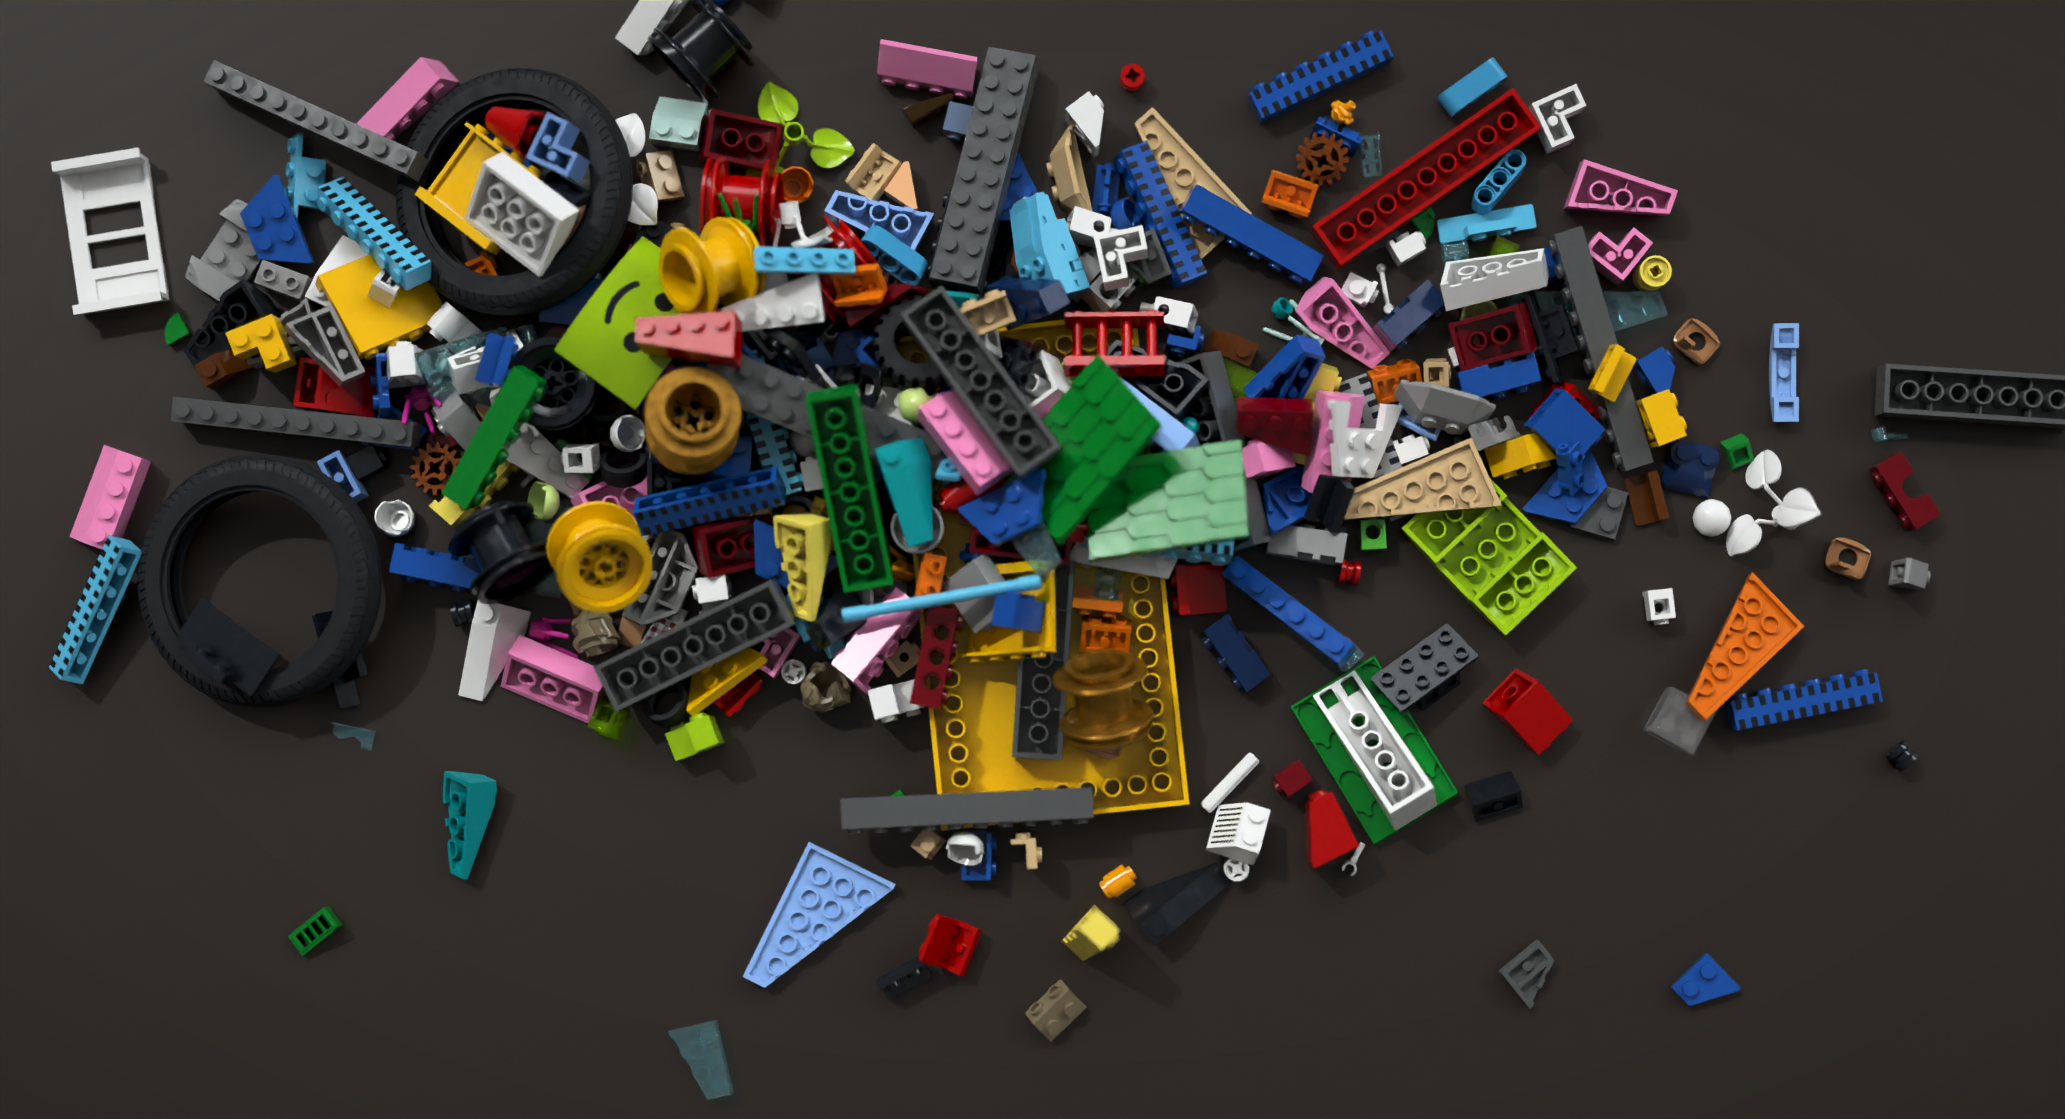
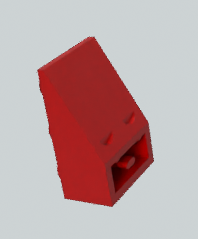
[293,357,376,418]

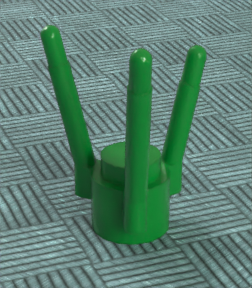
[718,193,759,240]

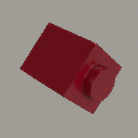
[1272,759,1313,797]

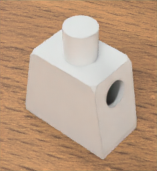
[1066,206,1119,248]

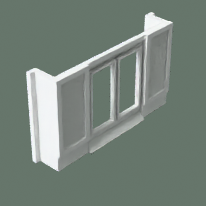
[51,148,169,316]

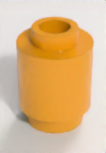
[1099,864,1137,899]

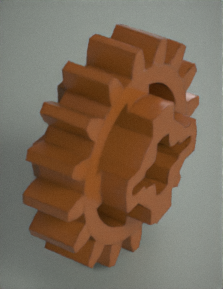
[1296,131,1349,186]
[410,442,461,496]

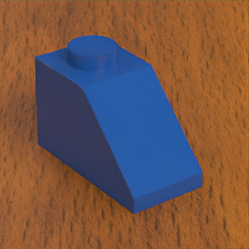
[1633,346,1675,395]

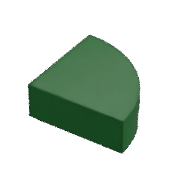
[1410,207,1435,240]
[165,312,192,346]

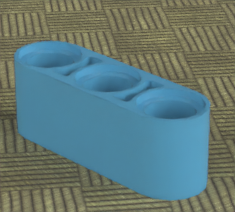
[1437,57,1508,118]
[1471,150,1526,215]
[861,225,929,286]

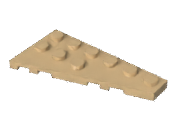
[1134,107,1252,260]
[1344,437,1502,520]

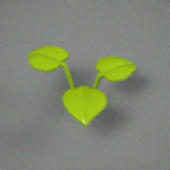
[746,82,855,177]

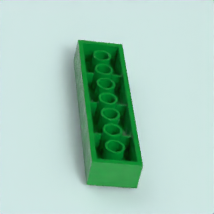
[805,384,895,593]

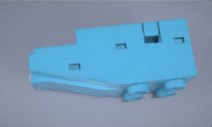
[1009,192,1090,299]

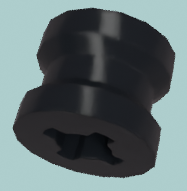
[450,599,475,627]
[1885,740,1918,771]

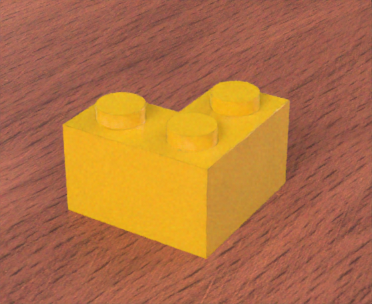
[226,314,298,373]
[1635,389,1687,448]
[1484,433,1556,480]

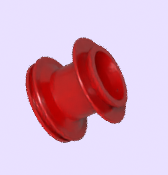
[700,156,784,247]
[786,216,883,325]

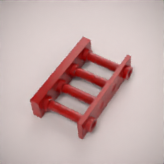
[1064,310,1165,377]

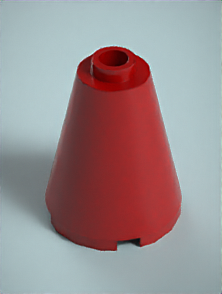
[485,106,546,161]
[938,477,1007,515]

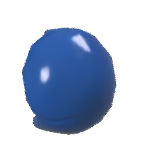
[1110,197,1143,230]

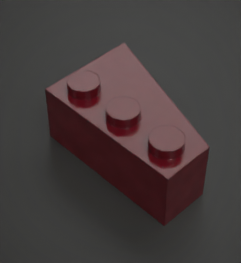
[1235,397,1314,457]

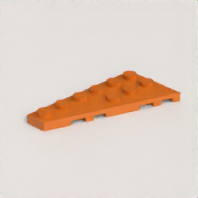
[1685,572,1804,722]

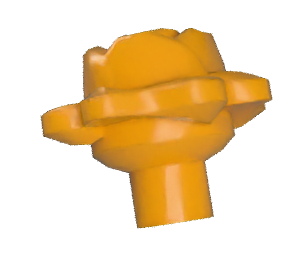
[1331,99,1356,125]

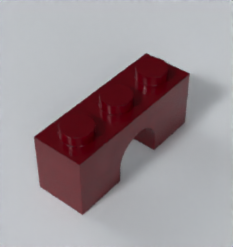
[1869,451,1941,531]

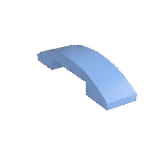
[1769,323,1799,422]

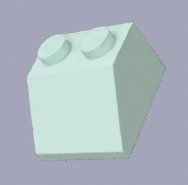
[649,97,708,151]

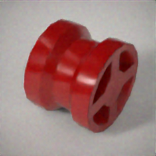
[1120,64,1145,92]
[1338,559,1361,586]

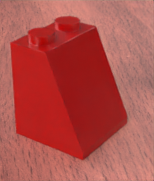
[1482,668,1573,755]
[1305,789,1359,868]

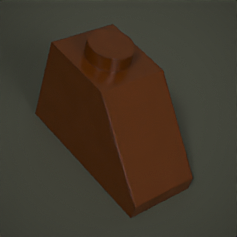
[1203,329,1259,371]
[194,349,255,391]

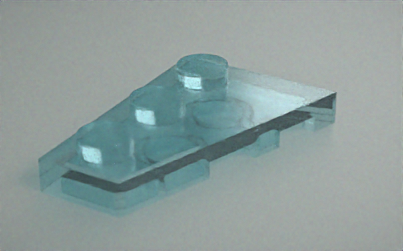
[667,1020,734,1100]

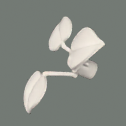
[560,113,658,226]
[773,201,833,248]
[1726,450,1821,557]

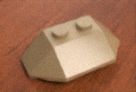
[1046,125,1093,213]

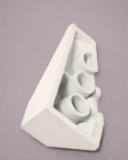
[458,601,532,701]

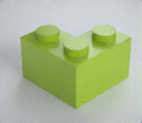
[665,712,725,761]

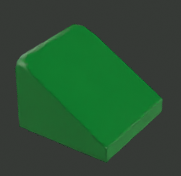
[1720,434,1754,470]

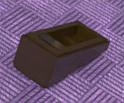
[903,93,954,128]

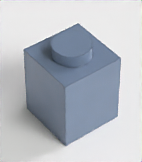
[943,101,973,142]

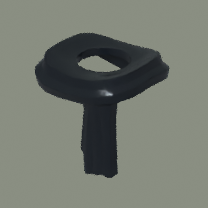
[835,362,884,408]

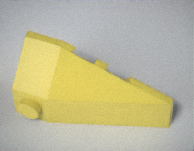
[773,514,831,622]

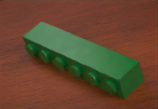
[441,365,548,510]

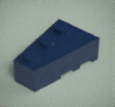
[986,275,1071,331]
[1372,280,1446,352]
[1201,614,1271,693]

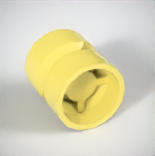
[1633,255,1672,293]

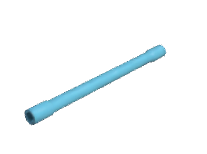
[842,574,1043,623]

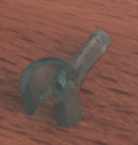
[1871,426,1908,442]

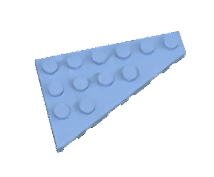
[743,842,896,988]

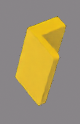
[1588,344,1636,402]

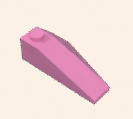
[1295,276,1390,369]

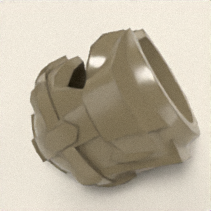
[571,609,622,657]
[800,661,852,713]

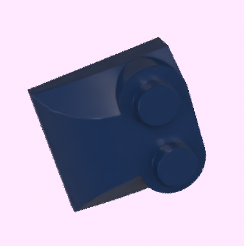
[1660,440,1719,498]

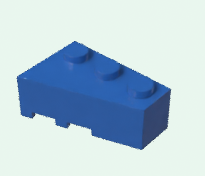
[1243,334,1326,399]
[1454,352,1541,400]

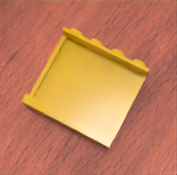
[415,122,543,255]
[315,255,443,360]
[958,560,1056,663]

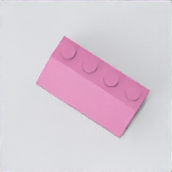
[877,39,979,99]
[1301,390,1365,493]
[917,391,1012,496]
[70,445,151,549]
[500,635,606,725]

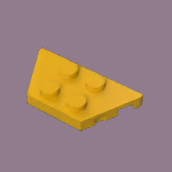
[686,647,768,716]

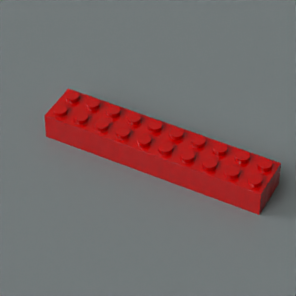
[1310,88,1542,271]

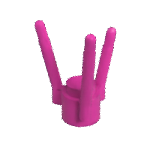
[401,386,442,433]
[529,617,579,659]

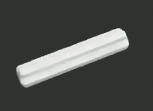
[1201,753,1259,813]

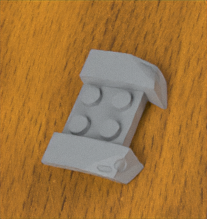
[185,199,262,301]

